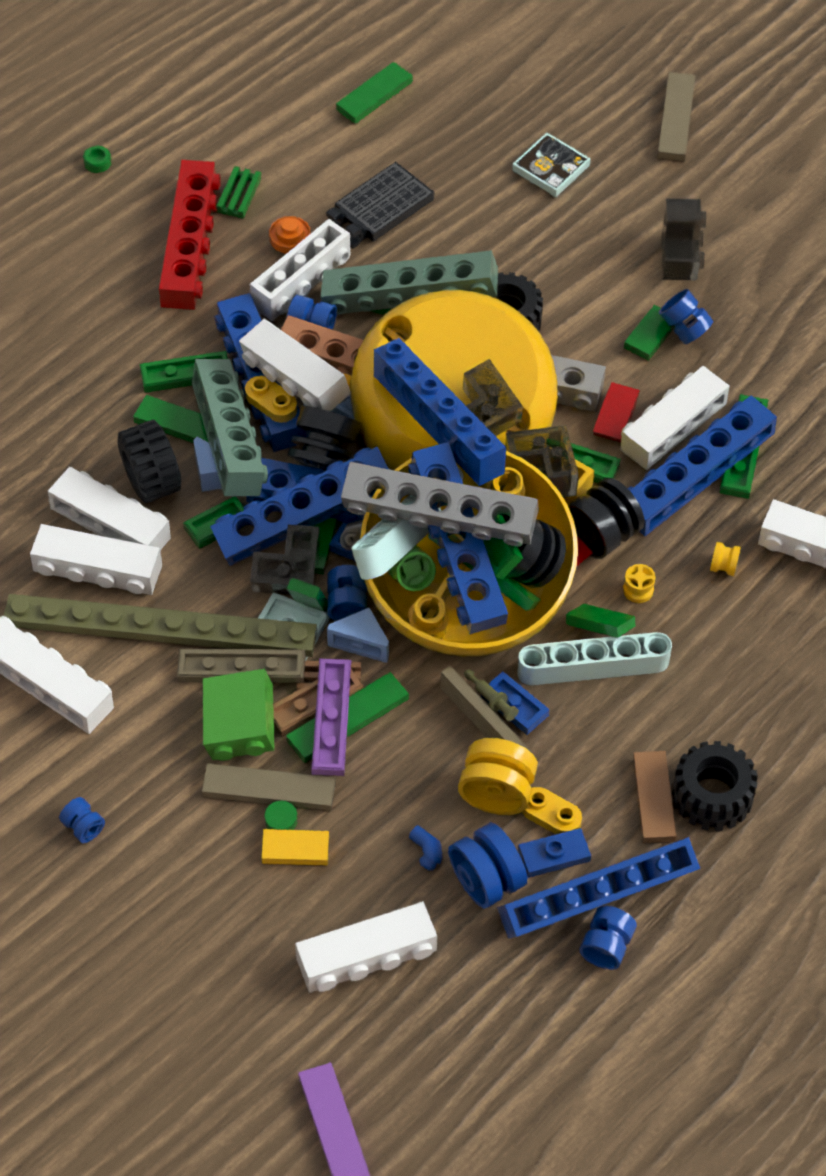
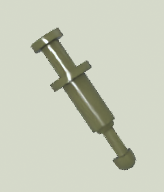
[464,669,519,721]

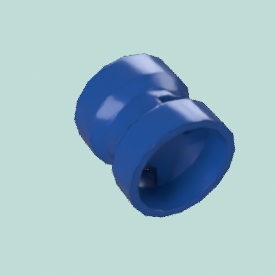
[59,797,105,843]

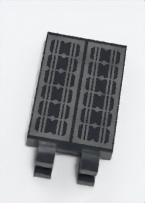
[326,162,434,249]

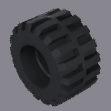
[494,272,543,331]
[117,420,181,503]
[672,741,758,831]

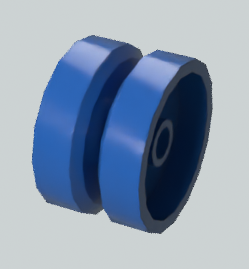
[448,822,528,909]

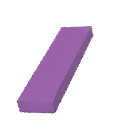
[312,658,351,776]
[298,1063,370,1176]

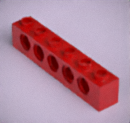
[159,160,221,310]

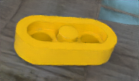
[245,376,297,423]
[522,787,582,834]

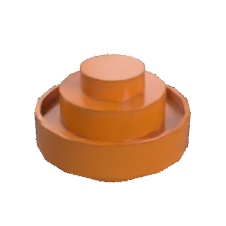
[269,216,311,254]

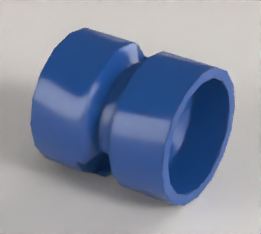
[659,289,713,344]
[287,294,337,330]
[327,565,368,621]
[579,906,637,970]

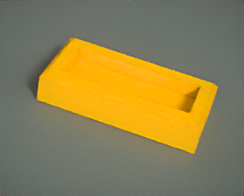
[262,829,329,866]

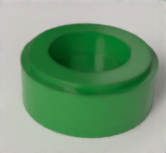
[83,146,112,173]
[265,801,298,830]

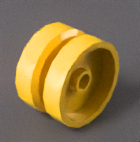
[458,738,538,815]

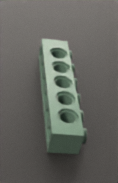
[320,250,498,315]
[191,359,268,496]

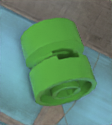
[387,545,436,591]

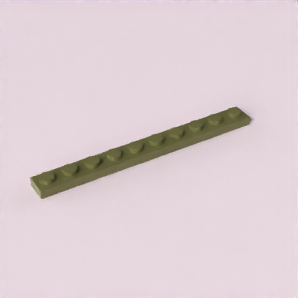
[4,594,317,657]

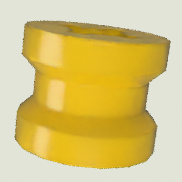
[710,541,741,577]
[623,564,656,603]

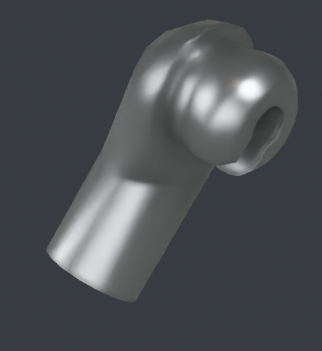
[340,520,363,550]

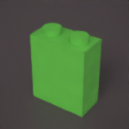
[203,669,274,761]

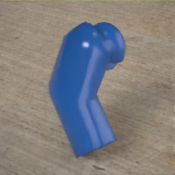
[409,825,443,871]

